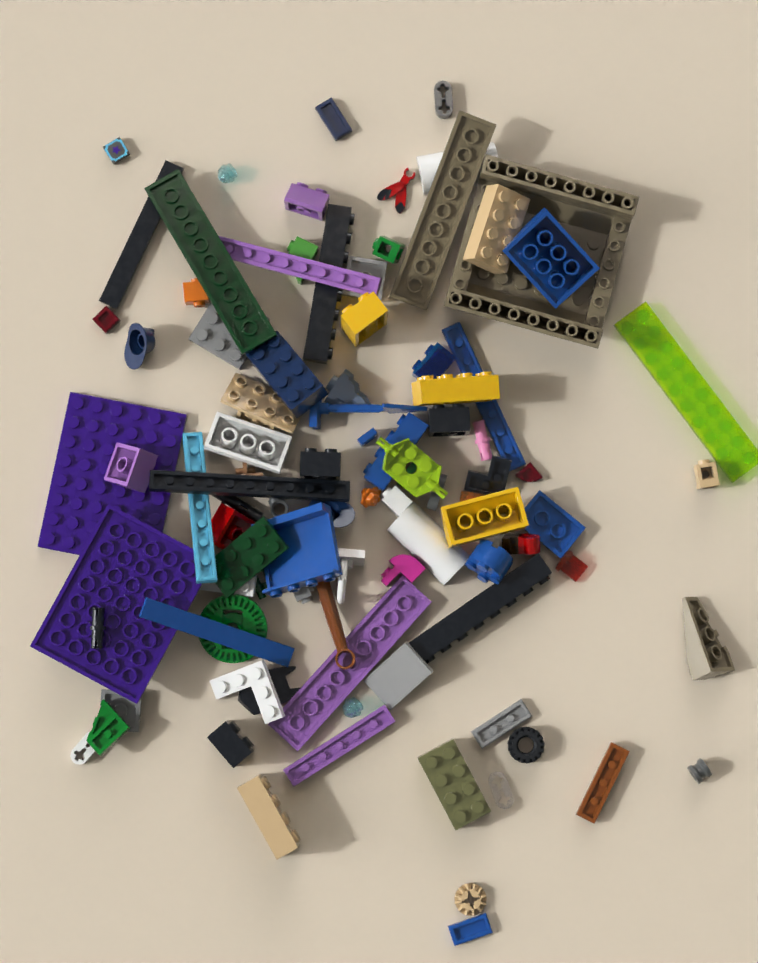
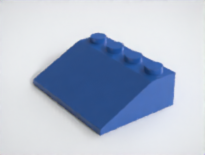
[502,208,600,309]

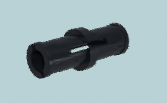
[90,607,106,649]

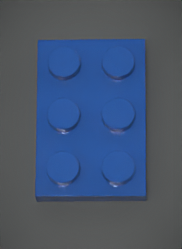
[524,490,586,559]

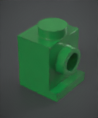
[372,236,406,264]

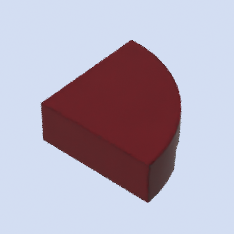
[515,462,543,482]

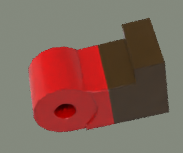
[502,534,541,555]

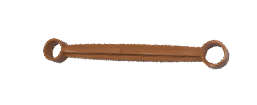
[316,581,355,670]

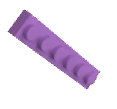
[283,704,396,787]

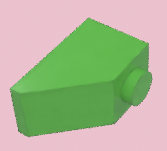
[287,236,319,285]

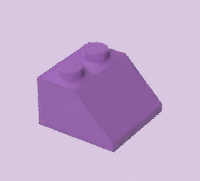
[284,182,330,221]
[104,443,158,493]

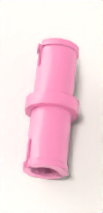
[472,420,492,461]

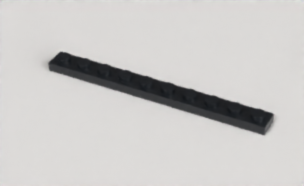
[149,470,350,502]

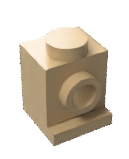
[693,459,720,490]

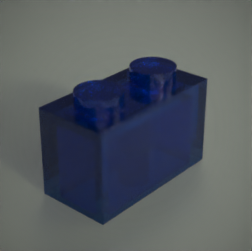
[412,342,456,379]

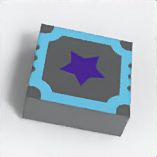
[103,137,130,165]

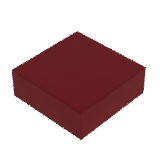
[92,306,121,334]

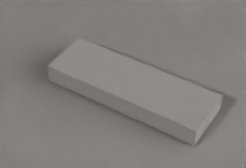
[471,699,532,748]

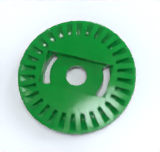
[199,594,268,663]

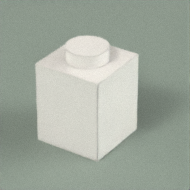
[381,486,413,517]

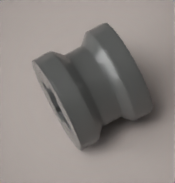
[687,758,712,784]

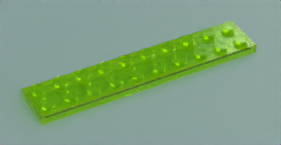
[613,301,758,483]

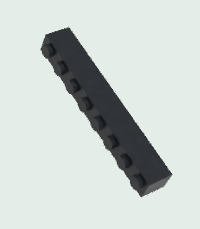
[303,204,355,364]
[409,553,552,664]

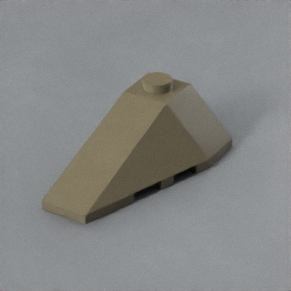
[682,597,735,681]

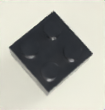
[428,404,470,437]
[300,448,341,480]
[207,720,254,768]

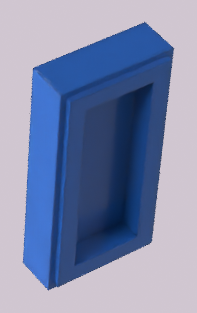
[448,913,493,946]

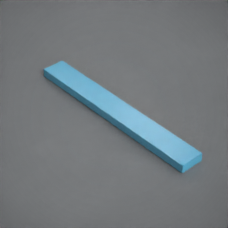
[182,432,217,584]

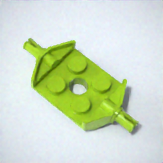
[376,437,448,499]

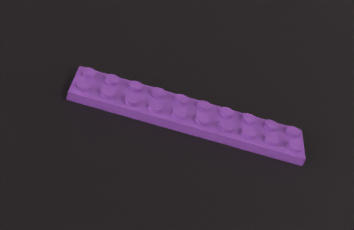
[268,575,432,751]

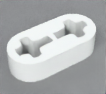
[70,732,96,765]

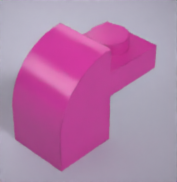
[381,554,426,587]

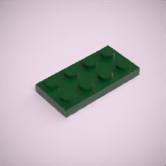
[215,516,289,598]

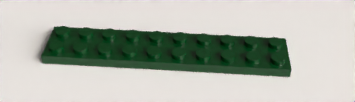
[144,169,277,356]

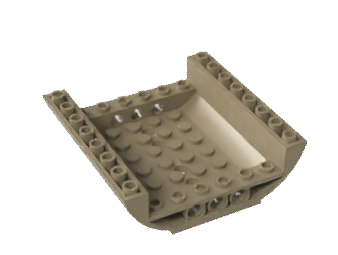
[444,154,639,349]

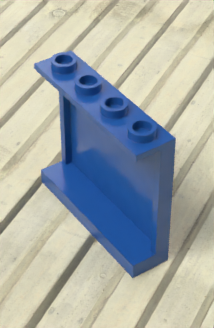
[251,502,343,598]

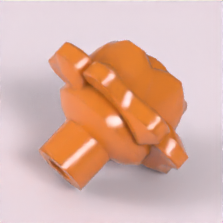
[360,487,381,508]

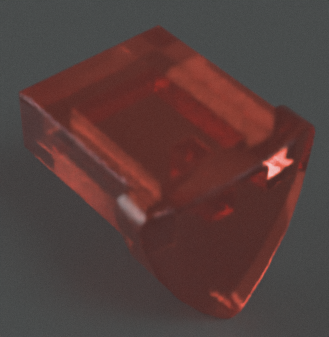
[555,550,588,582]

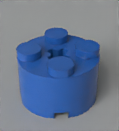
[465,539,513,584]

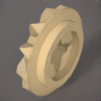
[454,883,487,916]

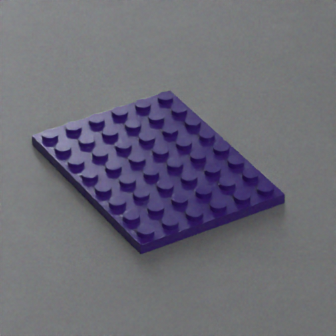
[37,392,187,555]
[30,504,203,704]

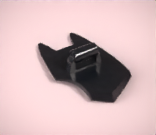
[238,666,300,715]

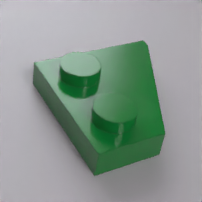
[86,699,130,756]

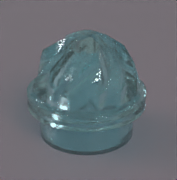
[218,163,238,183]
[342,697,363,718]

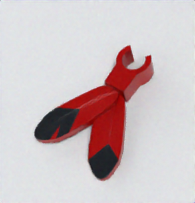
[377,168,415,214]

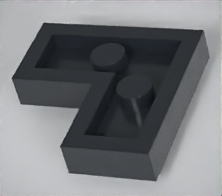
[464,455,512,495]

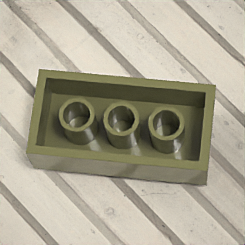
[417,739,491,830]

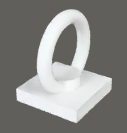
[337,548,365,604]

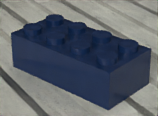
[246,331,328,418]

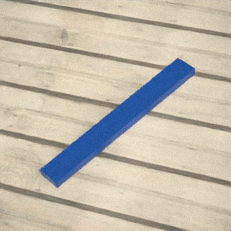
[442,322,526,472]
[139,597,295,667]

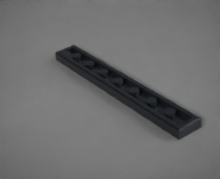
[99,160,184,310]

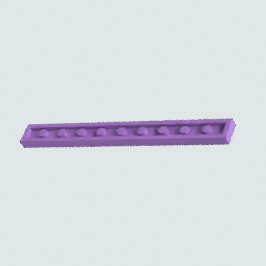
[219,236,382,297]

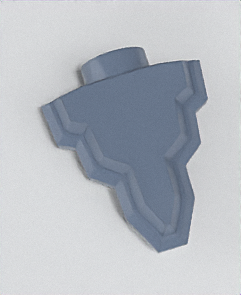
[324,369,371,404]

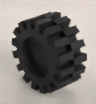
[507,727,545,764]

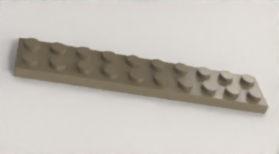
[389,111,496,310]

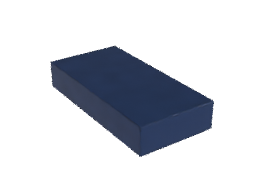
[315,97,352,141]

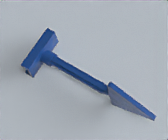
[309,400,427,429]

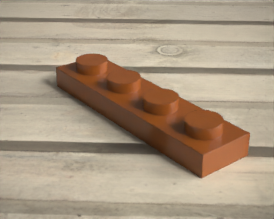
[576,742,630,824]

